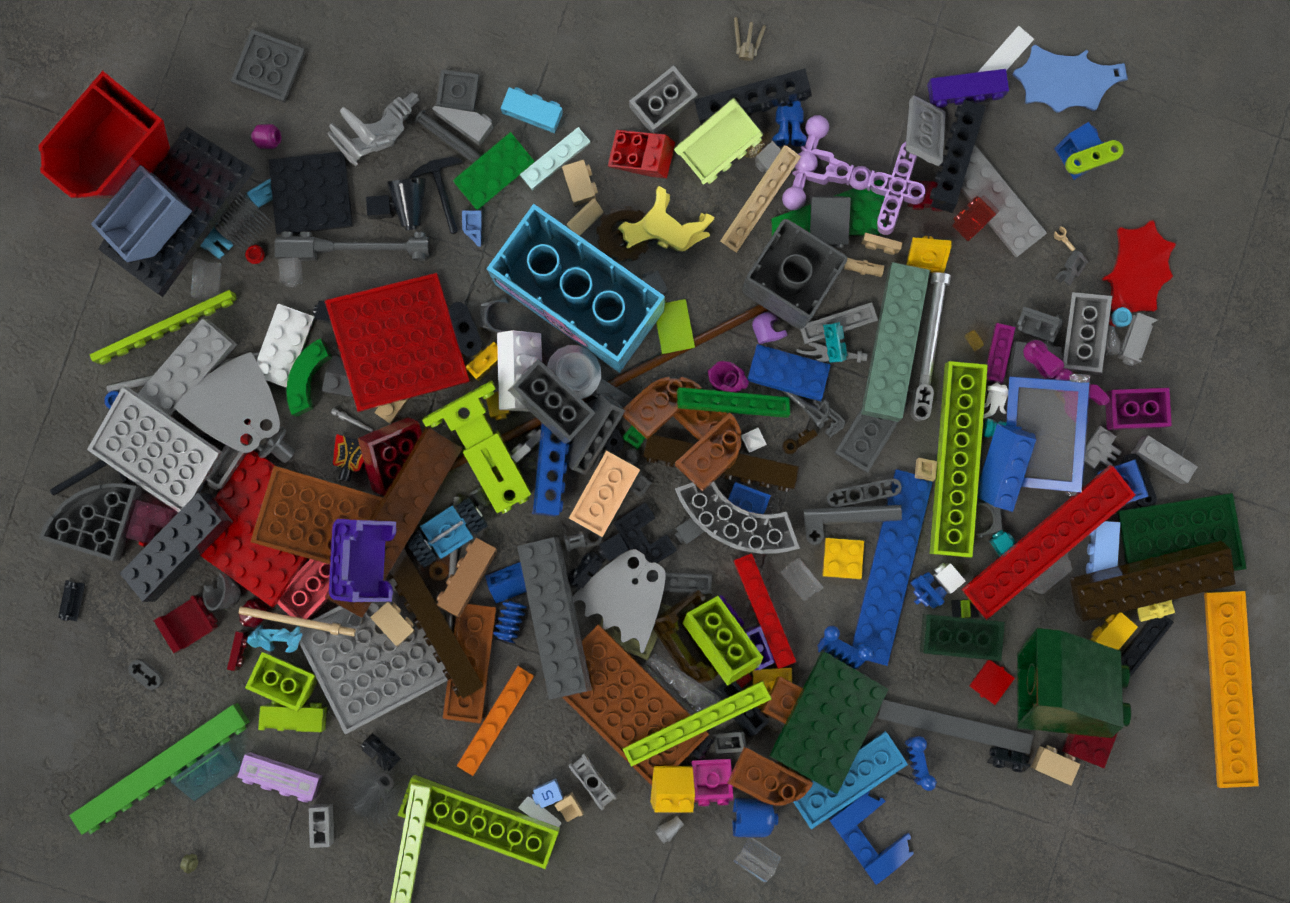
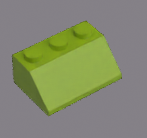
[245,652,318,712]

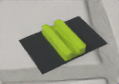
[951,599,979,619]

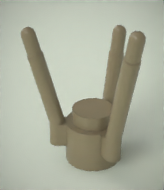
[734,17,766,61]

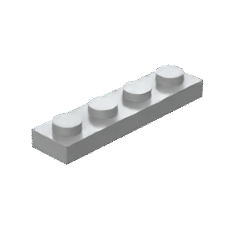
[800,302,878,344]

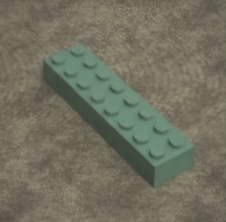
[861,262,930,422]

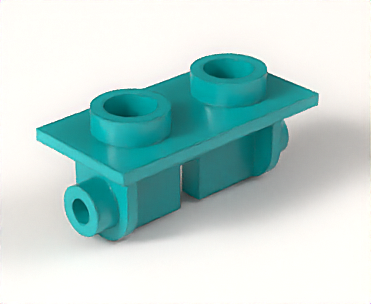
[823,322,848,362]

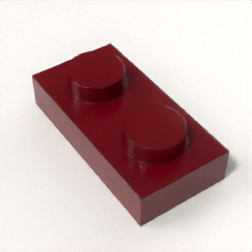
[227,630,248,671]

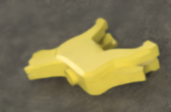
[618,186,714,252]

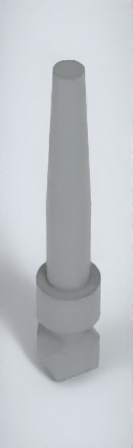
[331,408,373,432]

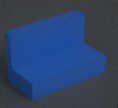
[485,562,527,603]

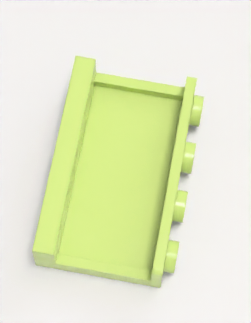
[674,98,763,185]

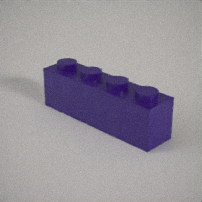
[927,69,1009,108]

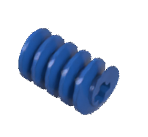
[493,601,527,644]

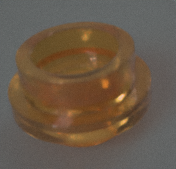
[429,561,449,581]

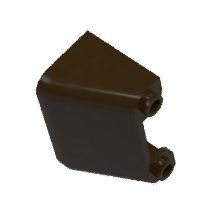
[653,590,719,684]

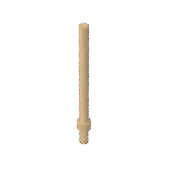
[239,606,356,637]

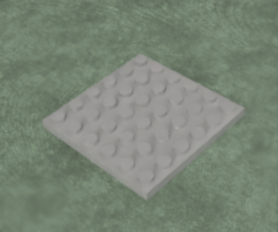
[299,578,448,735]

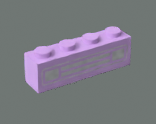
[237,752,323,803]

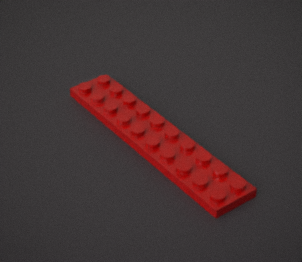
[961,465,1136,620]

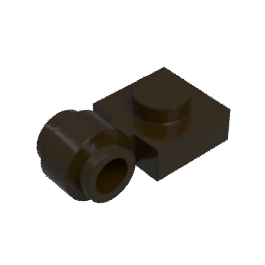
[782,428,818,455]

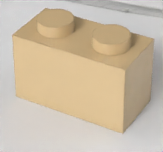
[562,160,598,206]
[370,602,415,647]
[1031,745,1080,786]

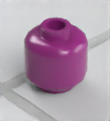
[251,124,282,149]

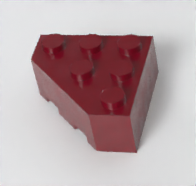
[358,417,422,496]

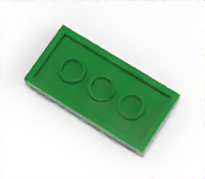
[452,132,535,210]

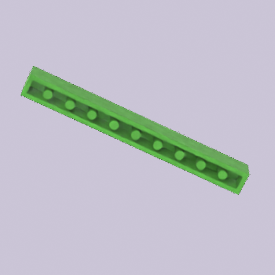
[69,703,250,835]

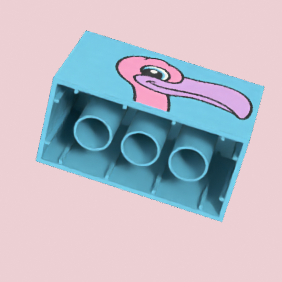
[487,204,665,373]

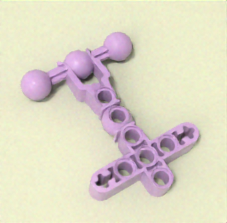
[782,115,925,235]

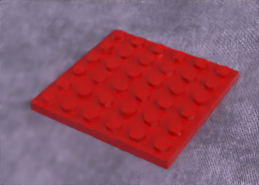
[325,273,470,412]
[200,450,307,607]

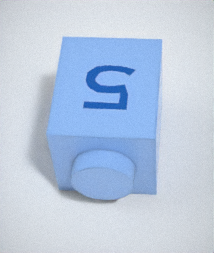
[532,778,564,809]

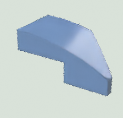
[462,210,482,246]

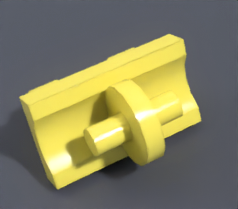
[1137,600,1175,622]

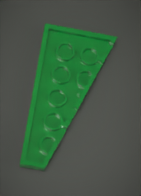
[771,180,886,236]

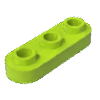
[1065,140,1124,174]

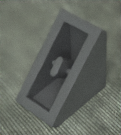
[712,728,747,754]

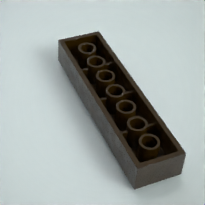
[1070,541,1236,622]

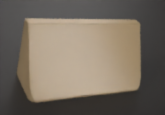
[567,199,604,236]

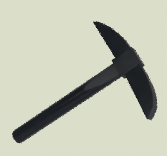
[409,157,463,234]
[50,460,128,496]

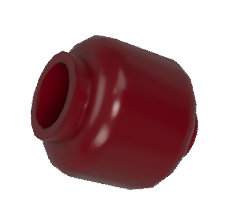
[238,599,268,628]

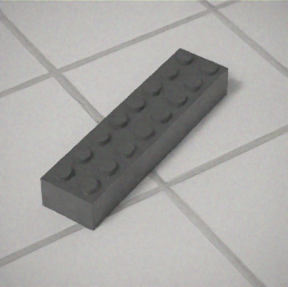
[517,537,592,700]

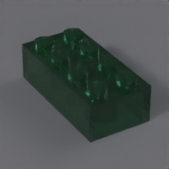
[920,614,1005,661]

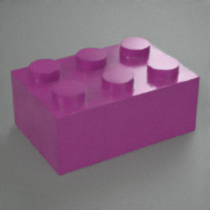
[1105,388,1172,430]

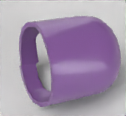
[752,312,788,344]

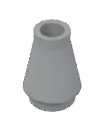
[654,816,684,844]

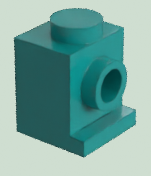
[989,530,1016,556]

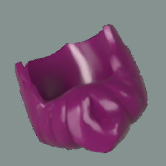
[708,361,749,393]

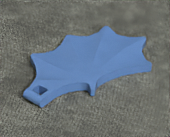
[1012,45,1128,113]

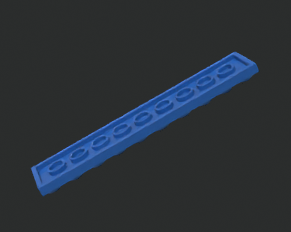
[852,469,933,666]

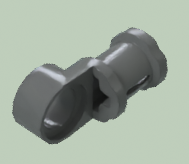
[564,529,603,552]

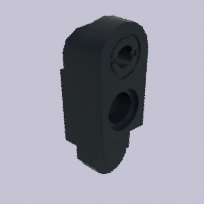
[449,302,483,358]

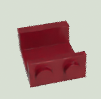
[153,595,218,653]

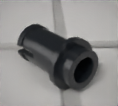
[692,736,715,760]

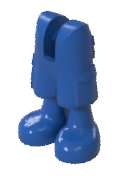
[772,101,807,147]

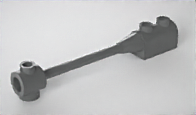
[275,232,431,261]

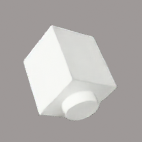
[933,563,965,594]

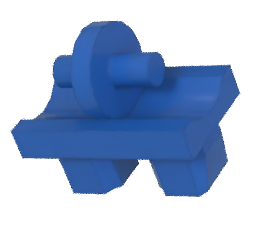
[910,572,947,609]

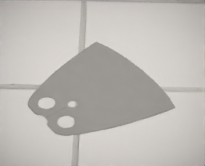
[174,352,280,453]

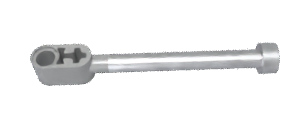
[910,272,951,422]

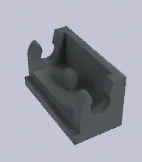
[1017,307,1063,343]

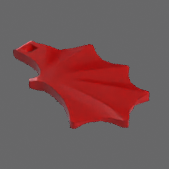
[1102,220,1176,328]

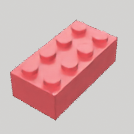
[277,559,330,620]

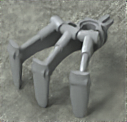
[327,92,420,167]

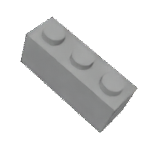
[1131,435,1198,484]

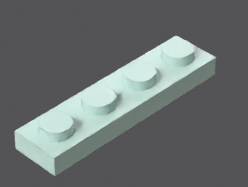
[520,127,590,191]

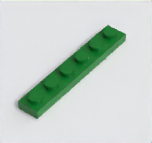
[677,387,790,418]

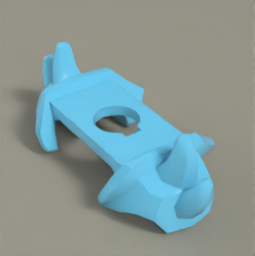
[247,625,303,653]

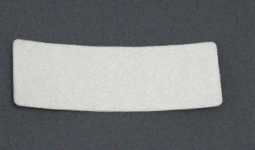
[518,796,561,827]

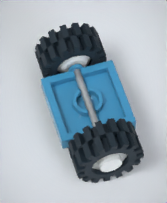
[407,497,488,567]

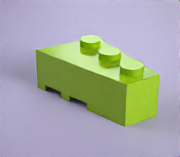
[258,700,327,732]

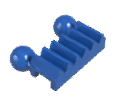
[817,626,874,670]
[905,736,937,791]

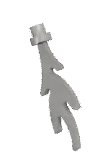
[796,343,867,363]

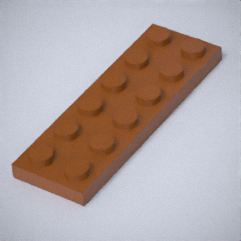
[443,604,497,723]

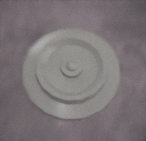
[547,345,601,399]

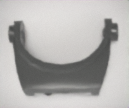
[480,298,509,333]
[975,500,1002,538]

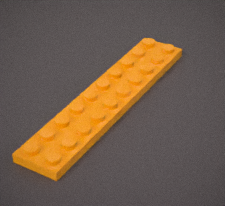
[1204,591,1259,788]

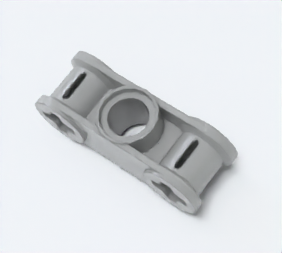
[568,753,618,810]

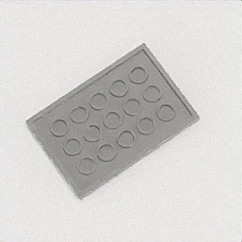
[87,386,222,513]

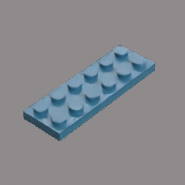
[793,731,908,829]

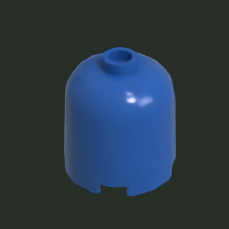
[732,797,778,838]

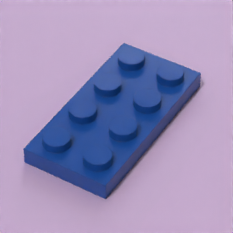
[747,344,830,402]

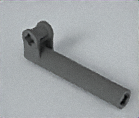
[804,505,902,545]

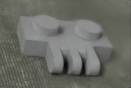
[1085,426,1121,468]

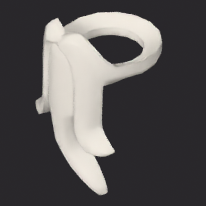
[983,383,1008,419]

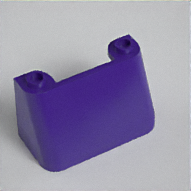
[329,519,396,602]

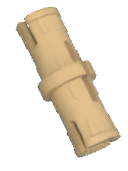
[844,258,884,277]

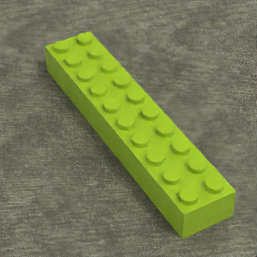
[930,361,988,557]

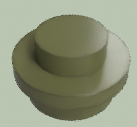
[180,854,198,874]

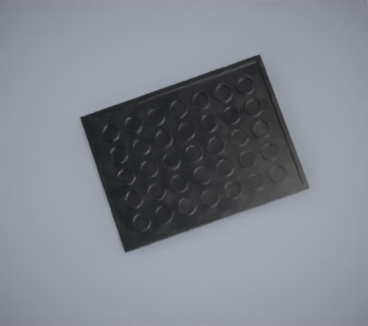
[98,127,254,297]

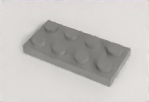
[905,95,946,166]

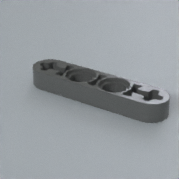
[827,479,902,508]

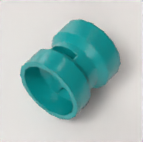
[982,418,1006,438]

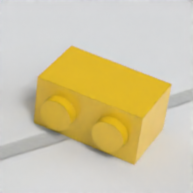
[1090,612,1138,650]

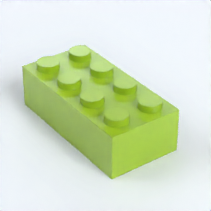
[683,596,763,686]

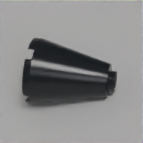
[387,178,426,230]

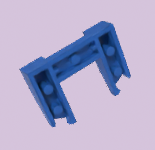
[828,791,914,885]

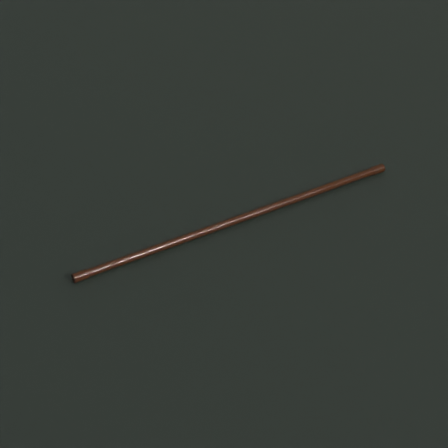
[449,305,768,471]

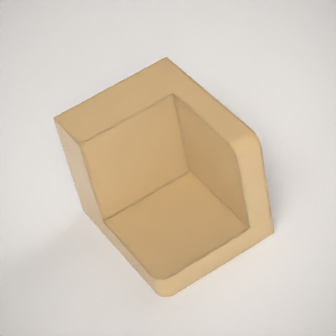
[554,792,584,822]

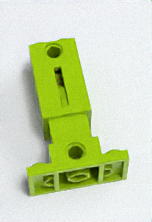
[422,380,531,514]

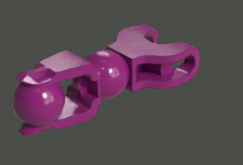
[1023,340,1110,423]

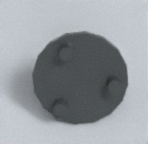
[257,427,295,463]

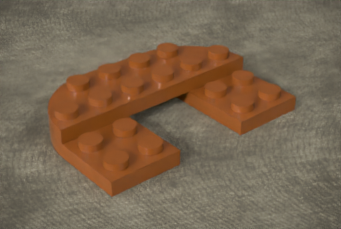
[622,377,741,491]
[727,676,813,806]

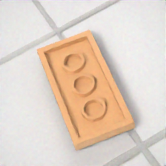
[569,451,640,537]

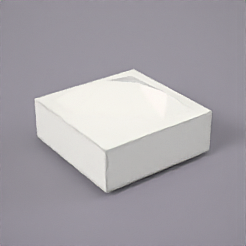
[741,428,767,453]

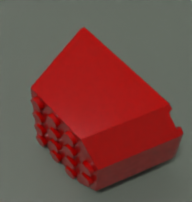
[38,70,170,198]

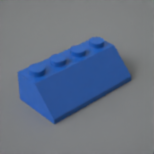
[977,423,1036,512]

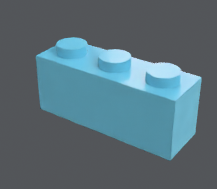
[501,87,563,133]

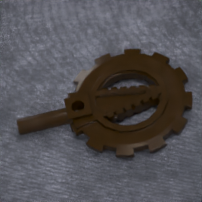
[596,206,652,262]

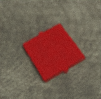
[969,659,1015,705]

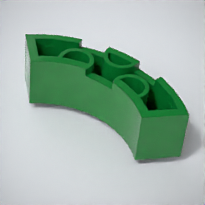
[287,338,332,417]

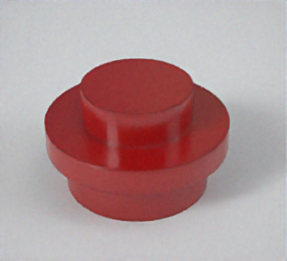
[245,245,265,264]

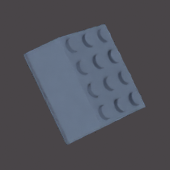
[91,165,192,262]

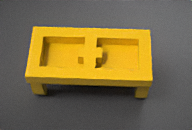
[466,342,498,381]

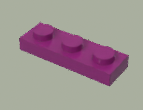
[986,323,1016,383]

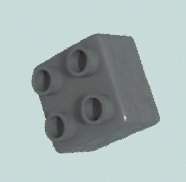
[742,219,848,329]

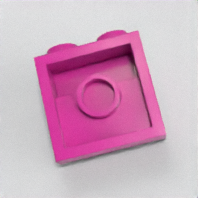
[692,759,733,806]

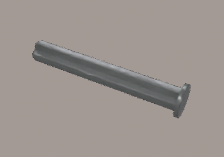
[414,110,481,163]

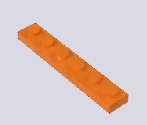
[457,666,535,776]

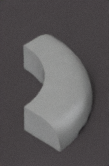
[675,482,799,554]

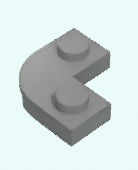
[511,429,541,463]

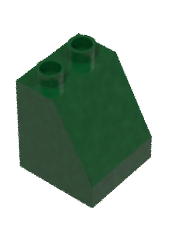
[1017,628,1131,738]

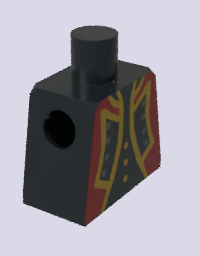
[333,434,365,482]

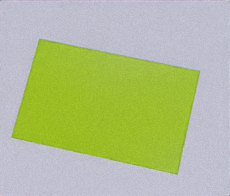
[656,299,695,354]

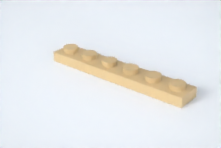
[720,145,801,253]

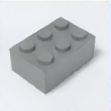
[629,65,698,134]

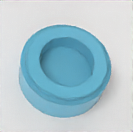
[1111,307,1132,327]

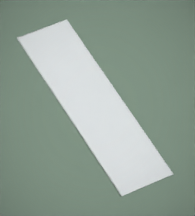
[978,26,1034,72]

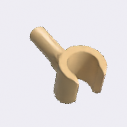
[1054,227,1076,251]

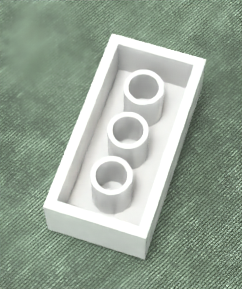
[497,330,542,412]

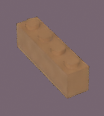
[436,538,497,619]

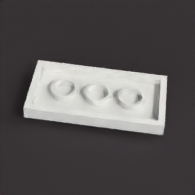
[257,304,315,388]

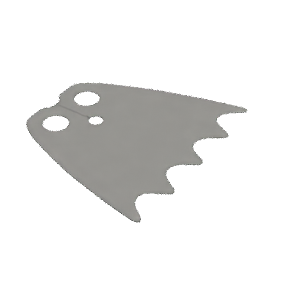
[572,549,666,653]

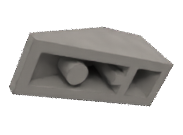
[433,106,494,146]

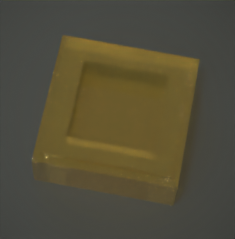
[964,330,984,351]

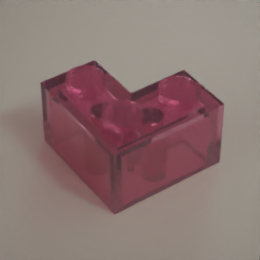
[126,500,178,543]

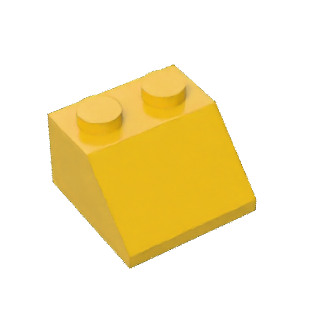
[650,766,695,812]

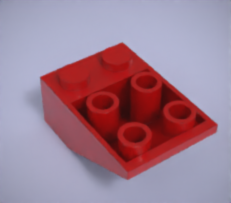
[608,130,675,179]

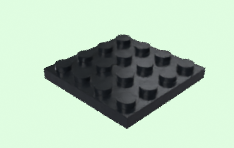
[268,151,353,235]

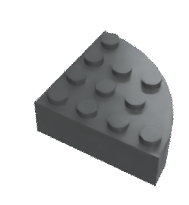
[39,483,143,561]

